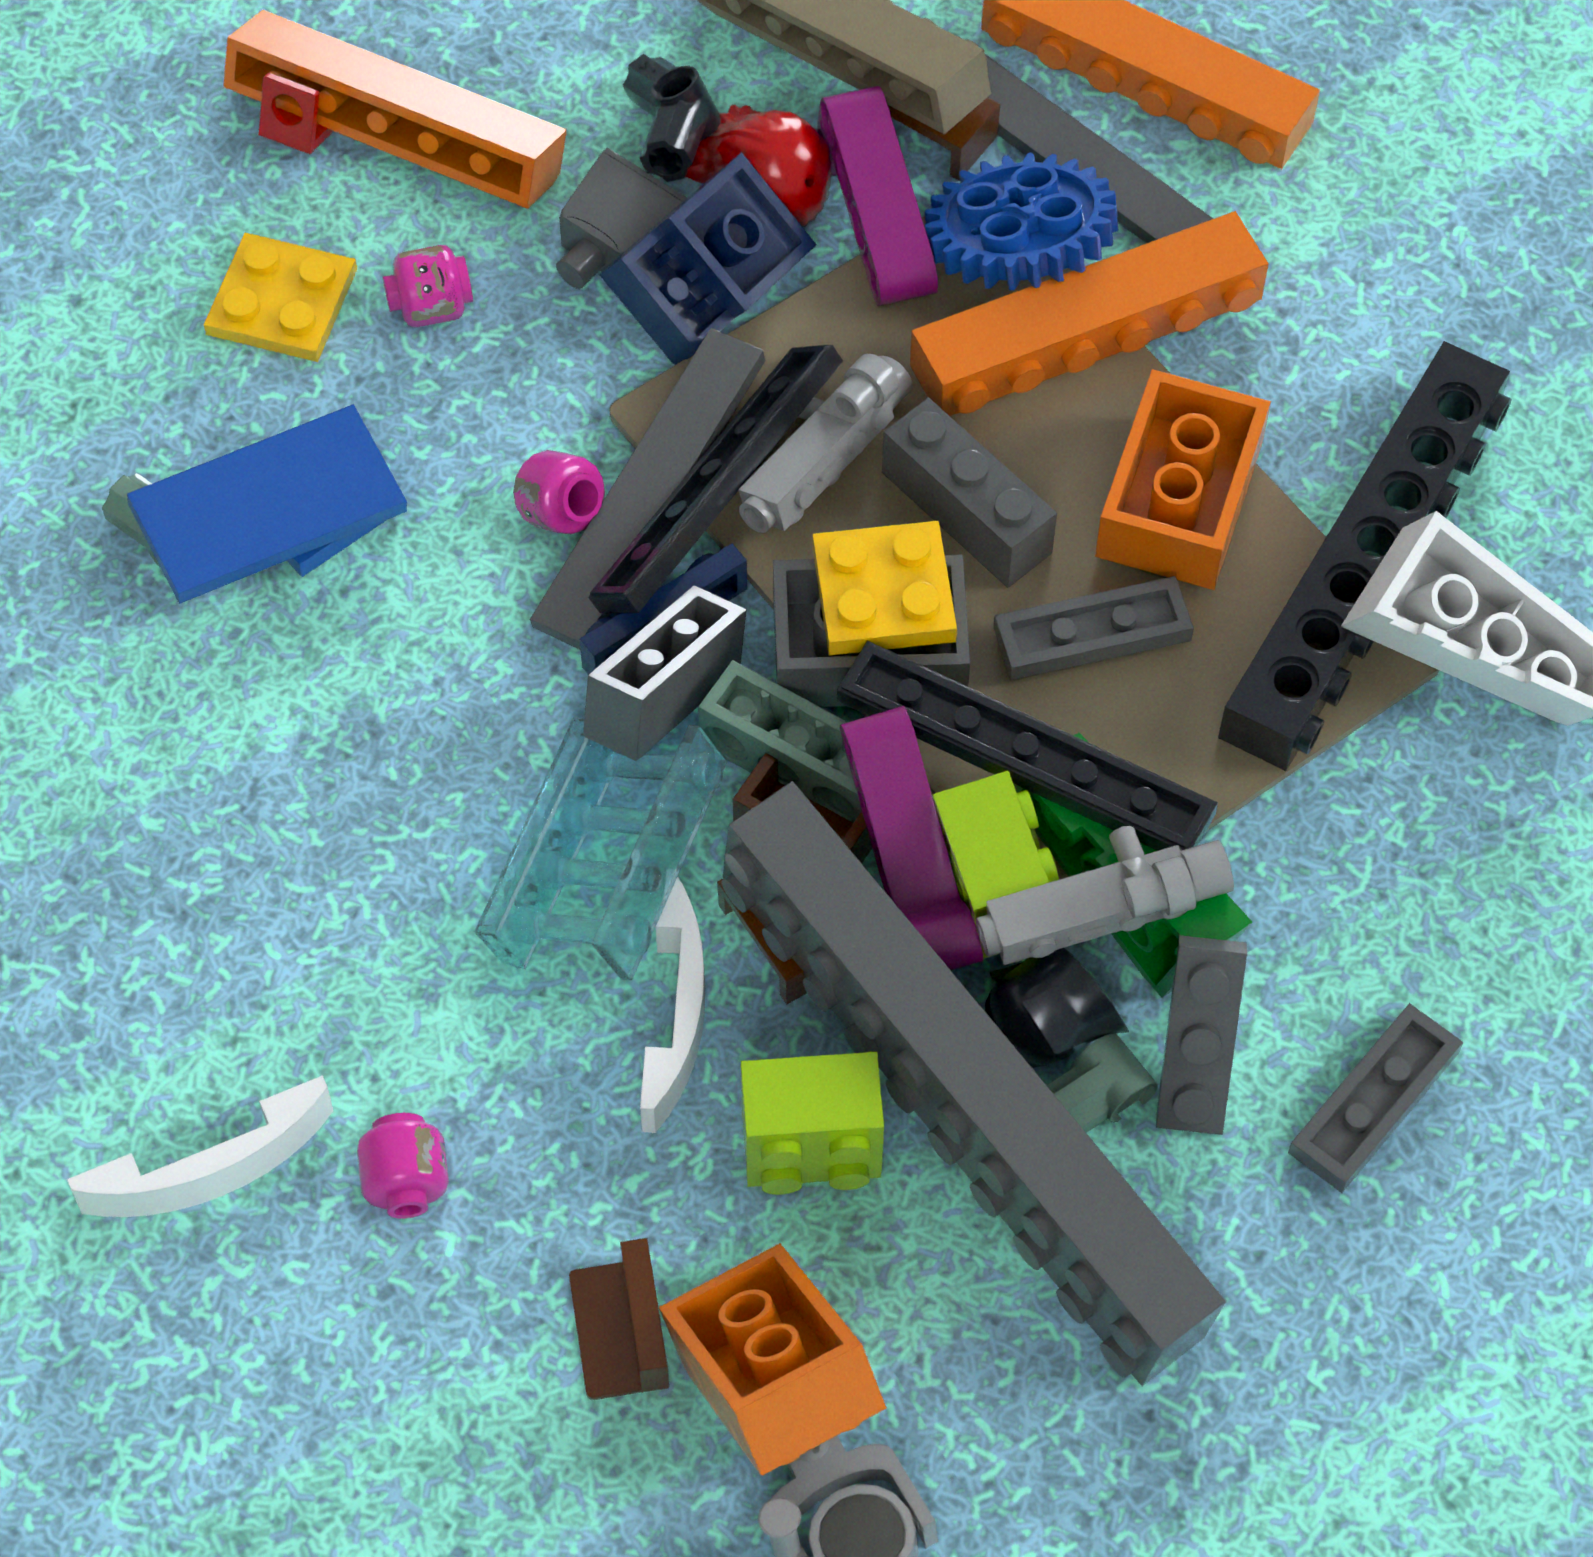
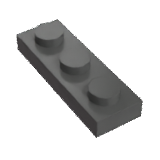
[993,576,1194,681]
[1156,935,1247,1135]
[1288,1003,1463,1193]

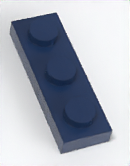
[579,543,747,675]

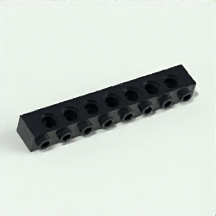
[1218,341,1512,771]

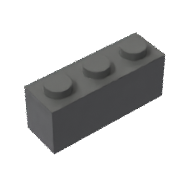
[882,397,1057,588]
[583,586,747,761]

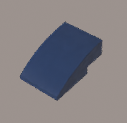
[599,153,817,365]

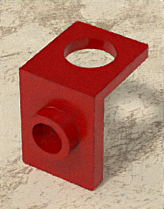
[258,73,334,154]

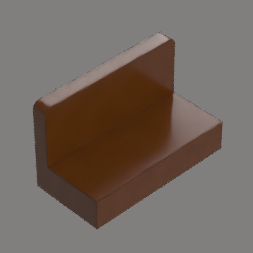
[569,1238,669,1400]

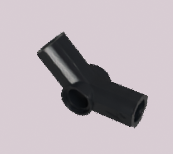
[623,54,721,182]

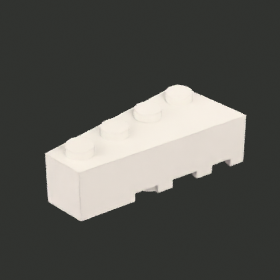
[1341,511,1593,726]

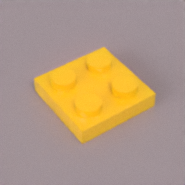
[204,232,357,362]
[812,521,957,656]

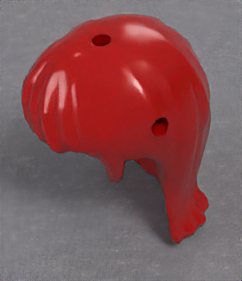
[686,104,832,227]

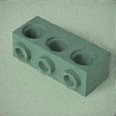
[698,660,862,823]

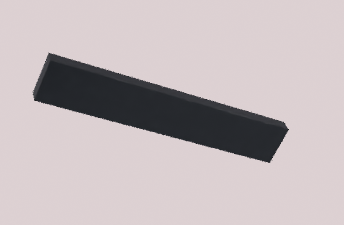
[588,345,843,613]
[837,641,1218,851]

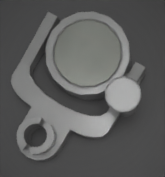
[758,1436,938,1557]

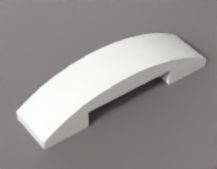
[640,868,705,1133]
[67,1076,334,1217]

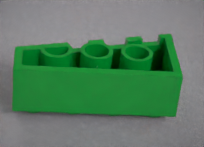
[1013,732,1253,998]

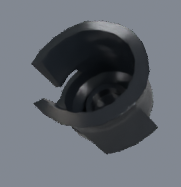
[985,947,1129,1068]

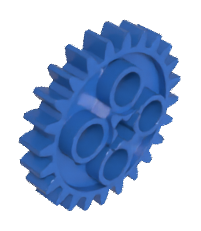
[924,153,1118,290]

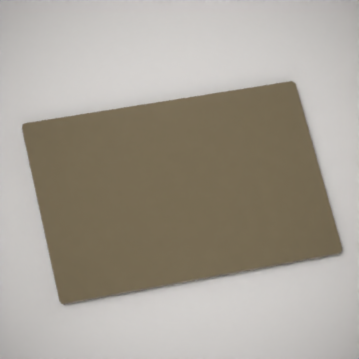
[610,216,1440,880]

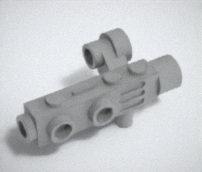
[738,354,913,533]
[976,826,1234,965]

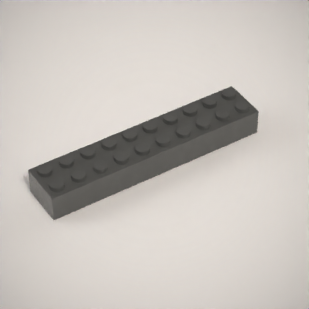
[722,781,1226,1386]

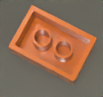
[1095,369,1271,590]
[659,1243,886,1476]

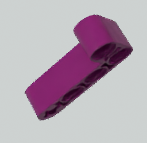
[817,86,938,306]
[840,706,983,971]

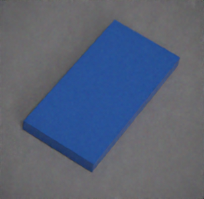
[127,404,407,604]

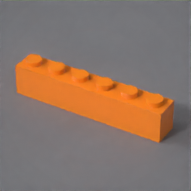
[981,0,1320,169]
[223,9,567,209]
[910,211,1269,416]

